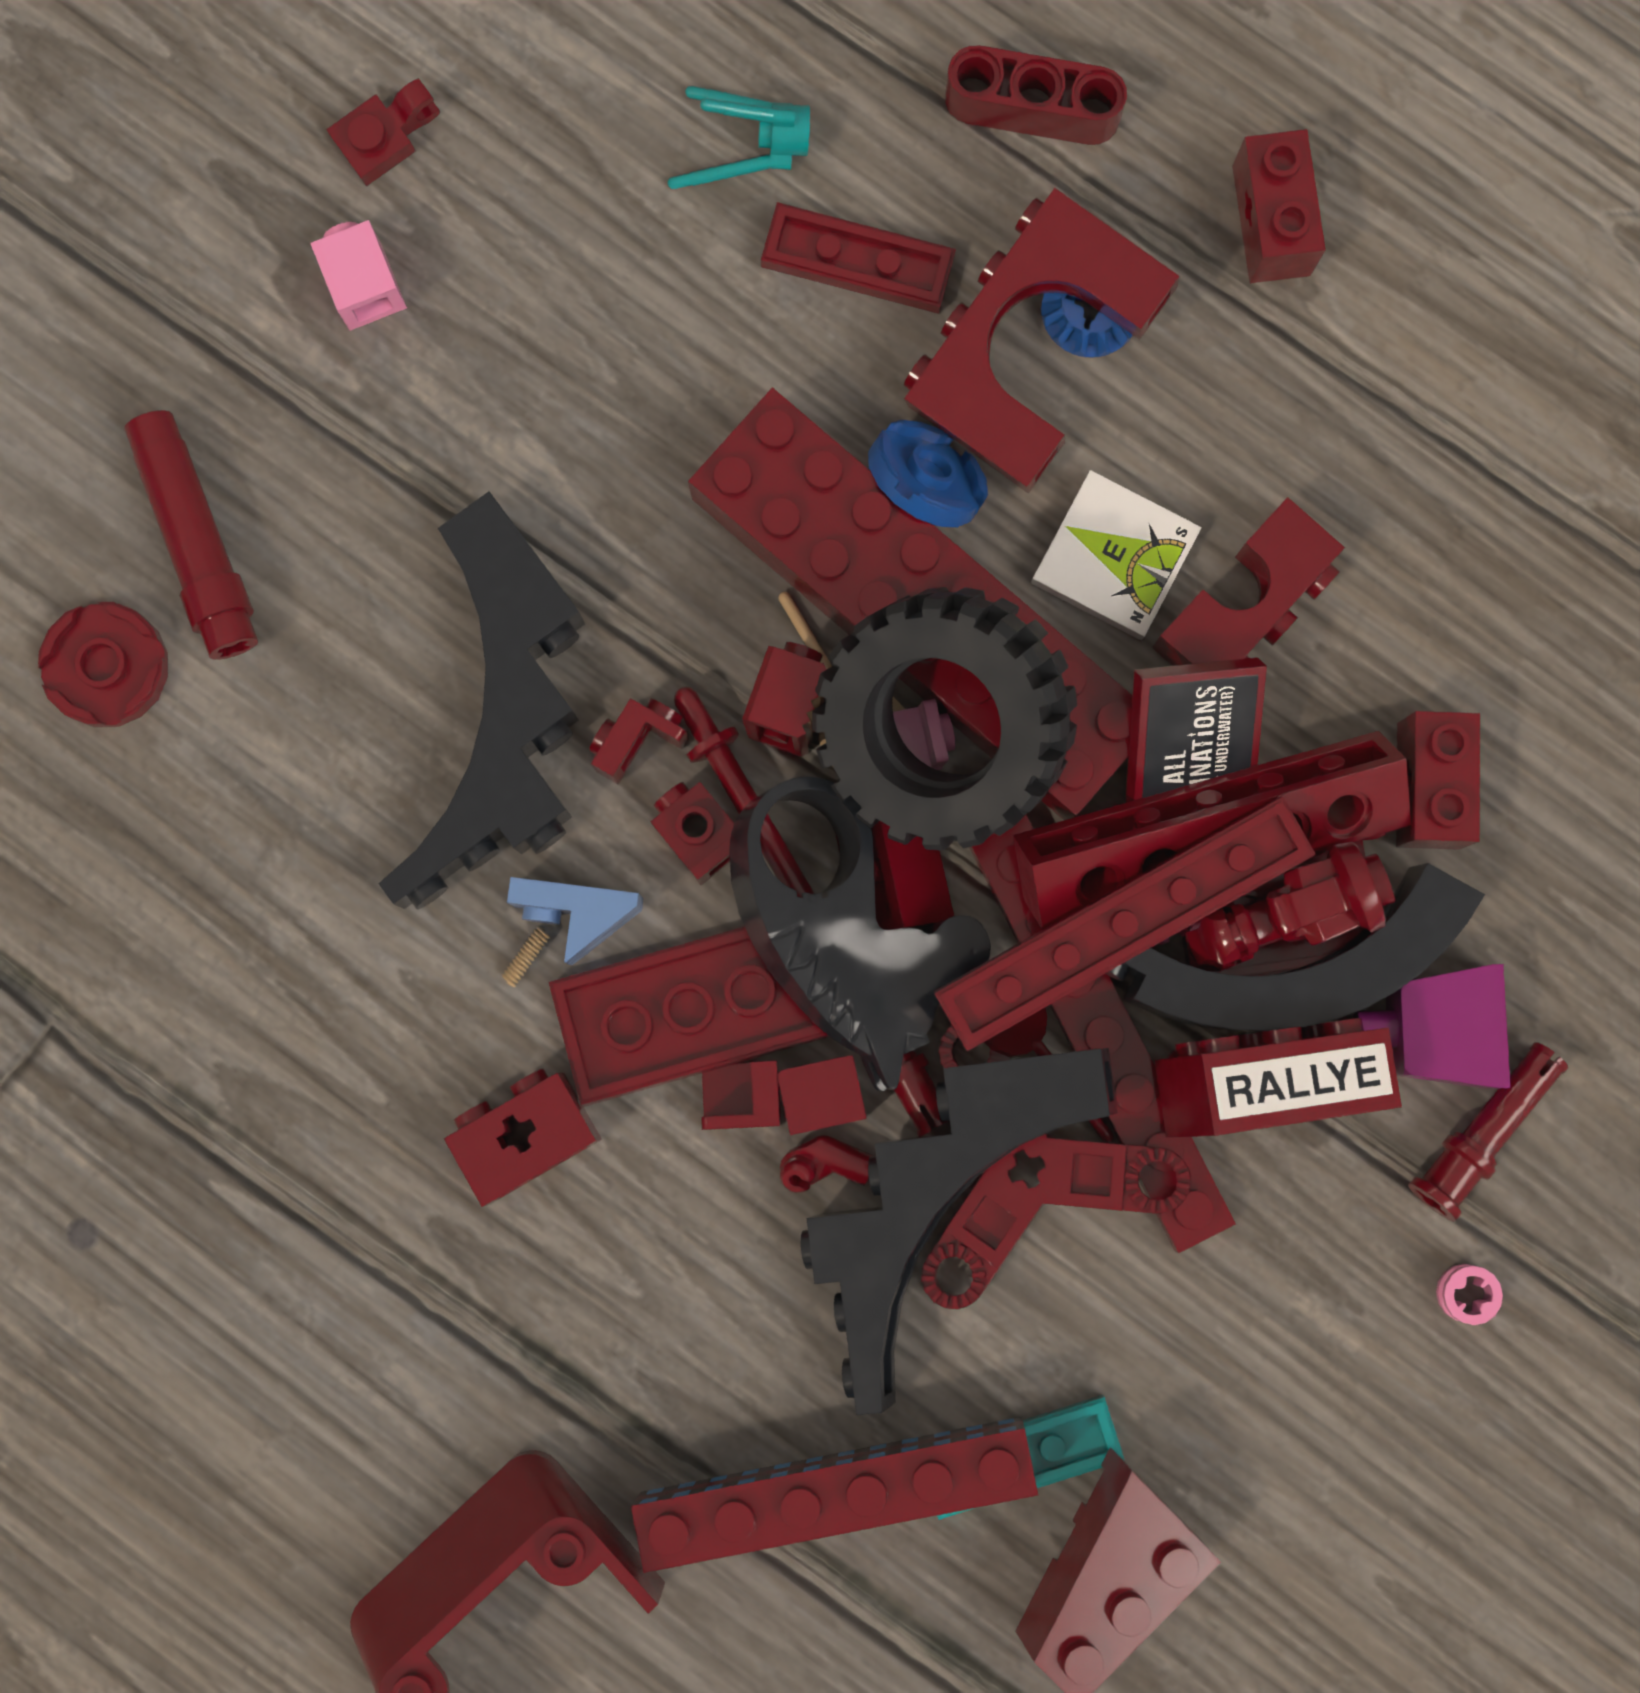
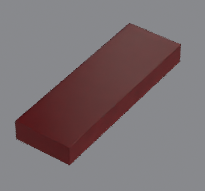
[761,202,956,314]

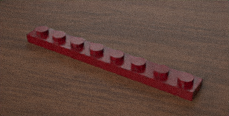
[969,815,1236,1253]

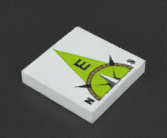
[1031,470,1202,641]

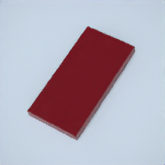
[548,926,829,1107]

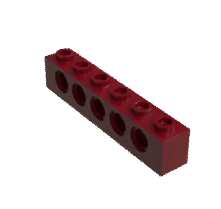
[1013,731,1411,930]

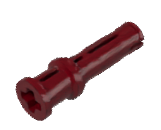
[1408,1042,1568,1222]

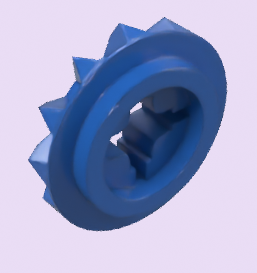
[1041,293,1132,358]

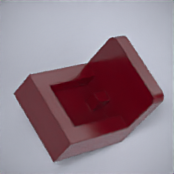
[589,698,689,785]

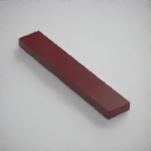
[933,796,1316,1051]

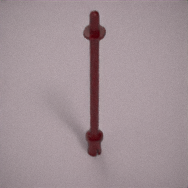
[674,687,947,1137]

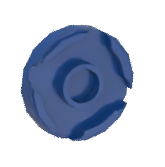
[868,420,988,528]

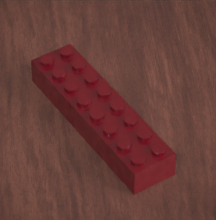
[688,387,1133,820]

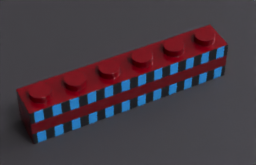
[631,1417,1039,1573]

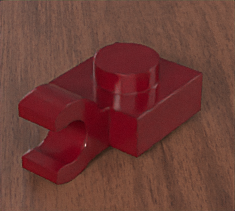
[326,78,441,186]

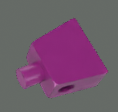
[1353,964,1510,1088]

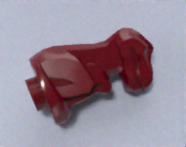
[1184,842,1395,972]

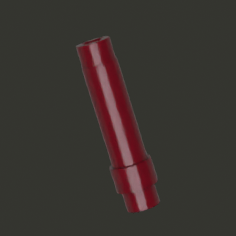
[124,410,258,660]

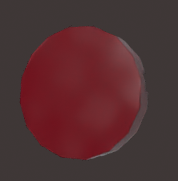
[38,602,168,727]

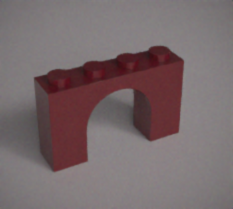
[903,188,1180,494]

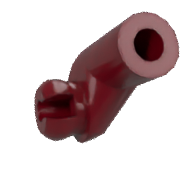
[780,1135,874,1193]

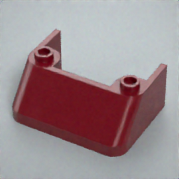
[350,1450,665,1693]

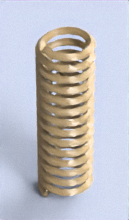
[502,925,550,987]

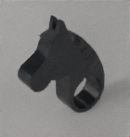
[729,777,991,1091]

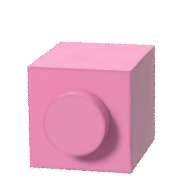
[310,220,407,331]

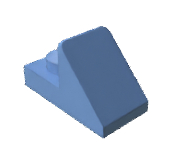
[507,877,644,965]

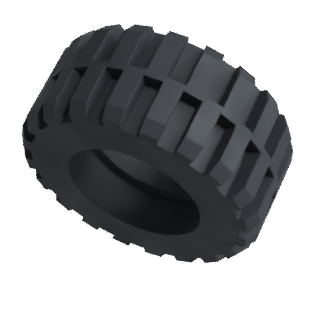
[812,587,1078,850]

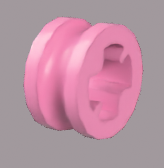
[1436,1264,1503,1325]

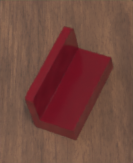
[835,821,954,930]

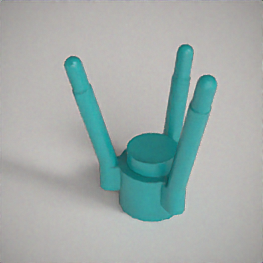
[667,86,810,189]

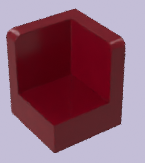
[778,1055,867,1136]
[701,1061,781,1130]

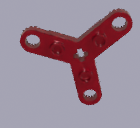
[921,1026,1191,1309]

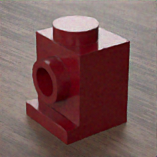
[650,782,734,885]

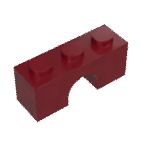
[1152,497,1345,666]

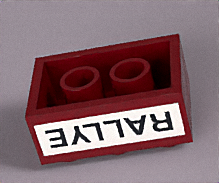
[1155,1018,1402,1138]

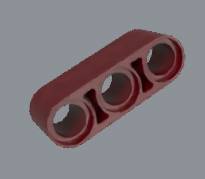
[945,45,1127,145]

